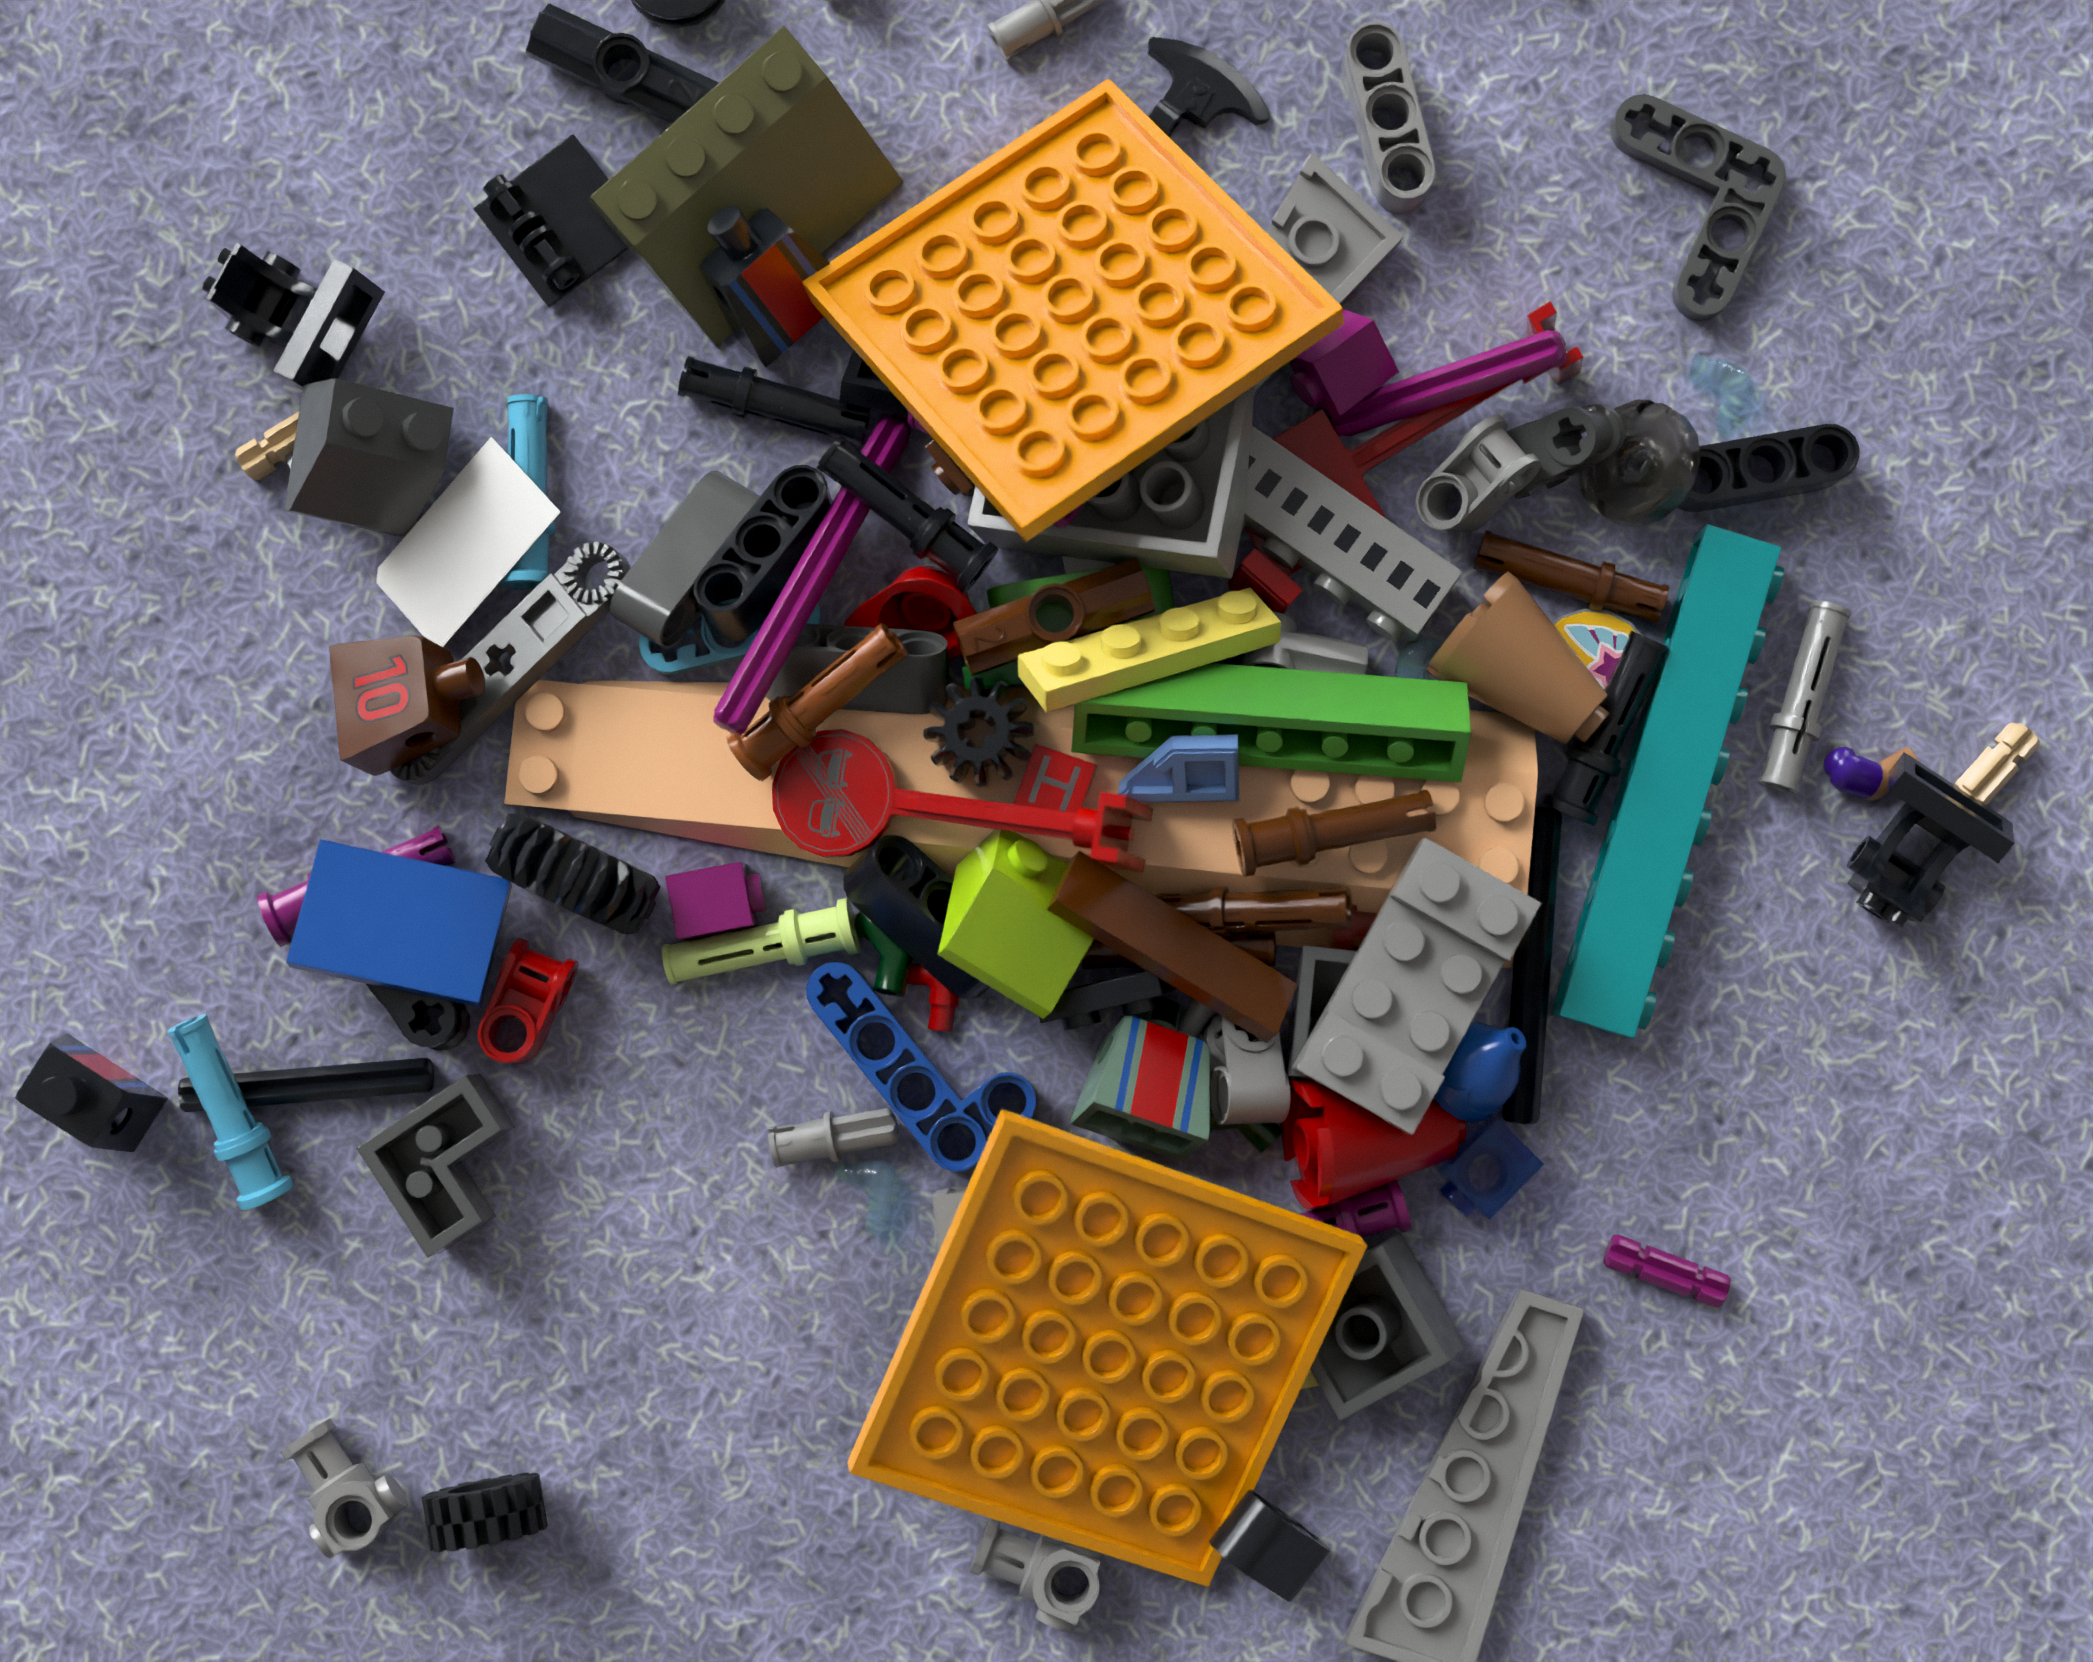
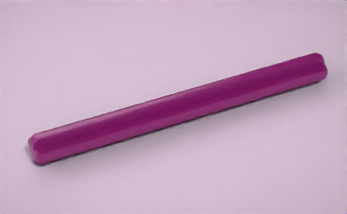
[713,416,910,735]

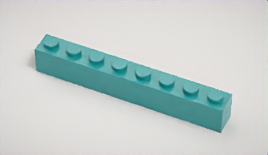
[1550,524,1784,1038]

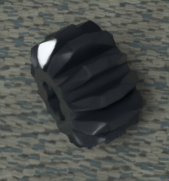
[923,676,1036,788]

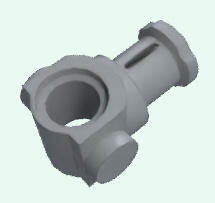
[280,1418,408,1558]
[969,1518,1102,1632]

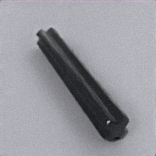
[178,1058,434,1112]

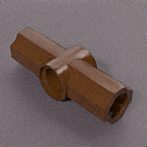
[953,558,1155,677]

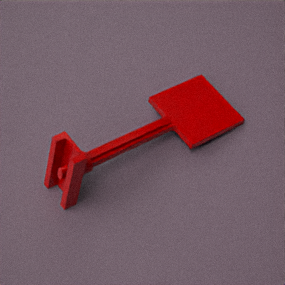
[1244,302,1583,576]

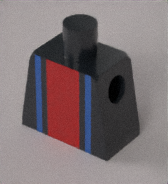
[700,205,830,367]
[15,1034,168,1152]

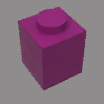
[1289,309,1399,416]
[665,861,767,941]

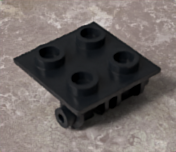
[473,134,629,308]

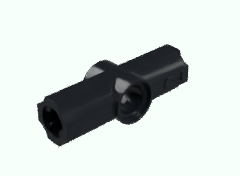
[526,3,719,124]

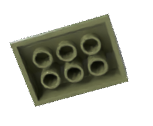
[588,26,904,347]

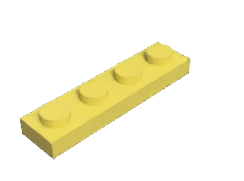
[1018,587,1281,712]

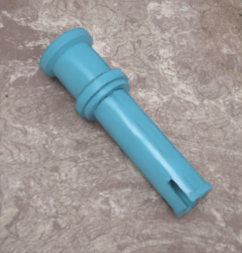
[498,394,556,590]
[167,1014,294,1210]

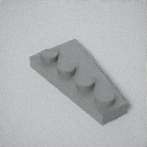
[1254,151,1403,396]

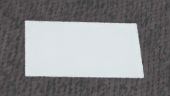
[376,437,561,647]

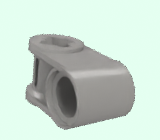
[1415,414,1542,532]
[1204,1014,1291,1125]

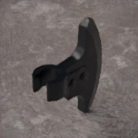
[1148,37,1270,138]

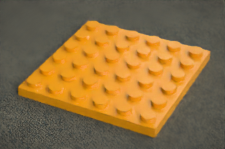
[802,78,1344,542]
[847,1109,1367,1587]

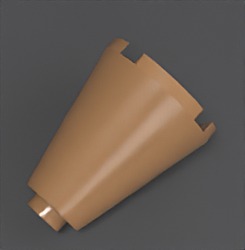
[1426,572,1609,745]

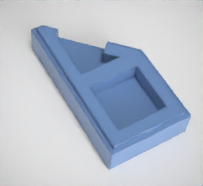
[1118,735,1239,802]

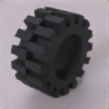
[422,1472,548,1552]

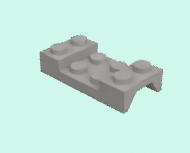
[1292,838,1541,1135]

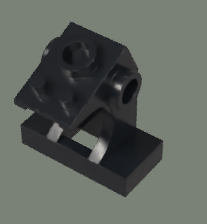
[202,242,385,390]
[1847,752,2015,928]

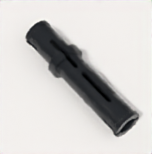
[678,356,872,447]

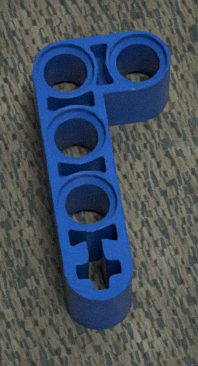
[806,962,1036,1172]

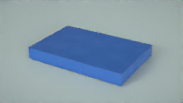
[286,839,512,1008]

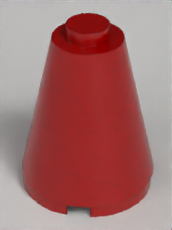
[1280,1079,1466,1210]

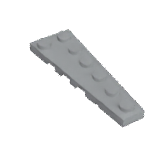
[1344,1287,1584,1662]

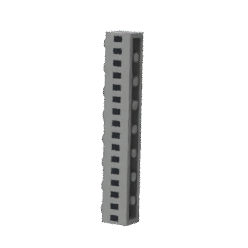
[1241,426,1462,644]

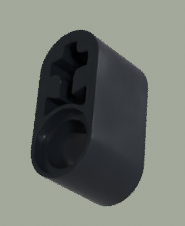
[1209,1489,1331,1602]

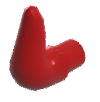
[907,963,960,1032]

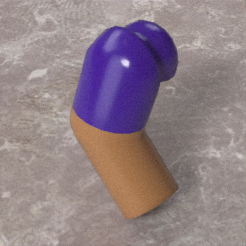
[1823,747,1920,801]

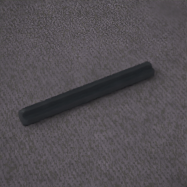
[1502,808,1562,1125]

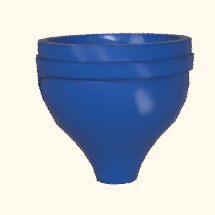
[1433,1022,1526,1123]

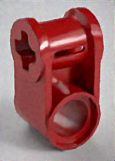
[477,937,579,1065]

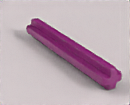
[1330,330,1567,437]

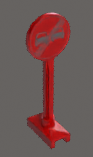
[772,729,1153,873]

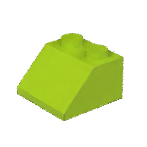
[938,829,1094,1019]

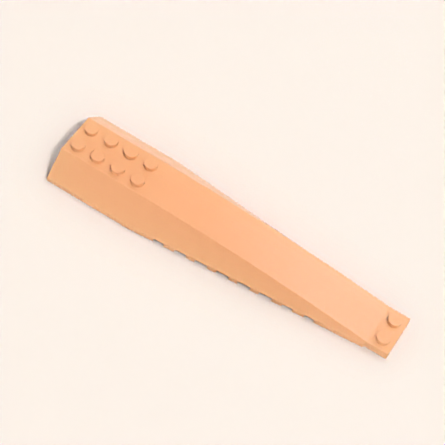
[504,680,1538,968]

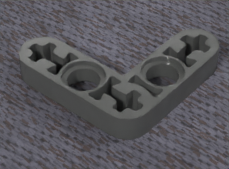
[1610,94,1786,321]

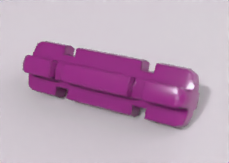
[1603,1234,1731,1307]

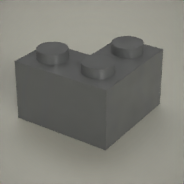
[356,1074,515,1258]

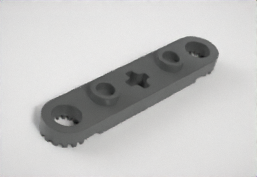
[390,541,631,785]

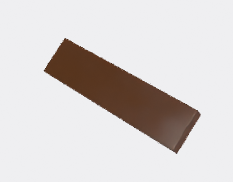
[1047,850,1297,1043]

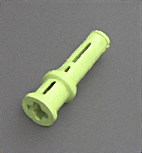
[662,898,860,985]

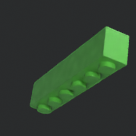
[1071,663,1471,782]

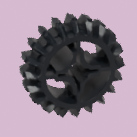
[485,812,661,935]

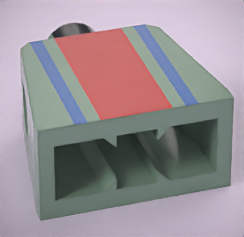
[1071,997,1210,1161]

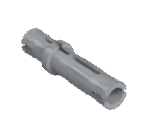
[1758,600,1851,794]

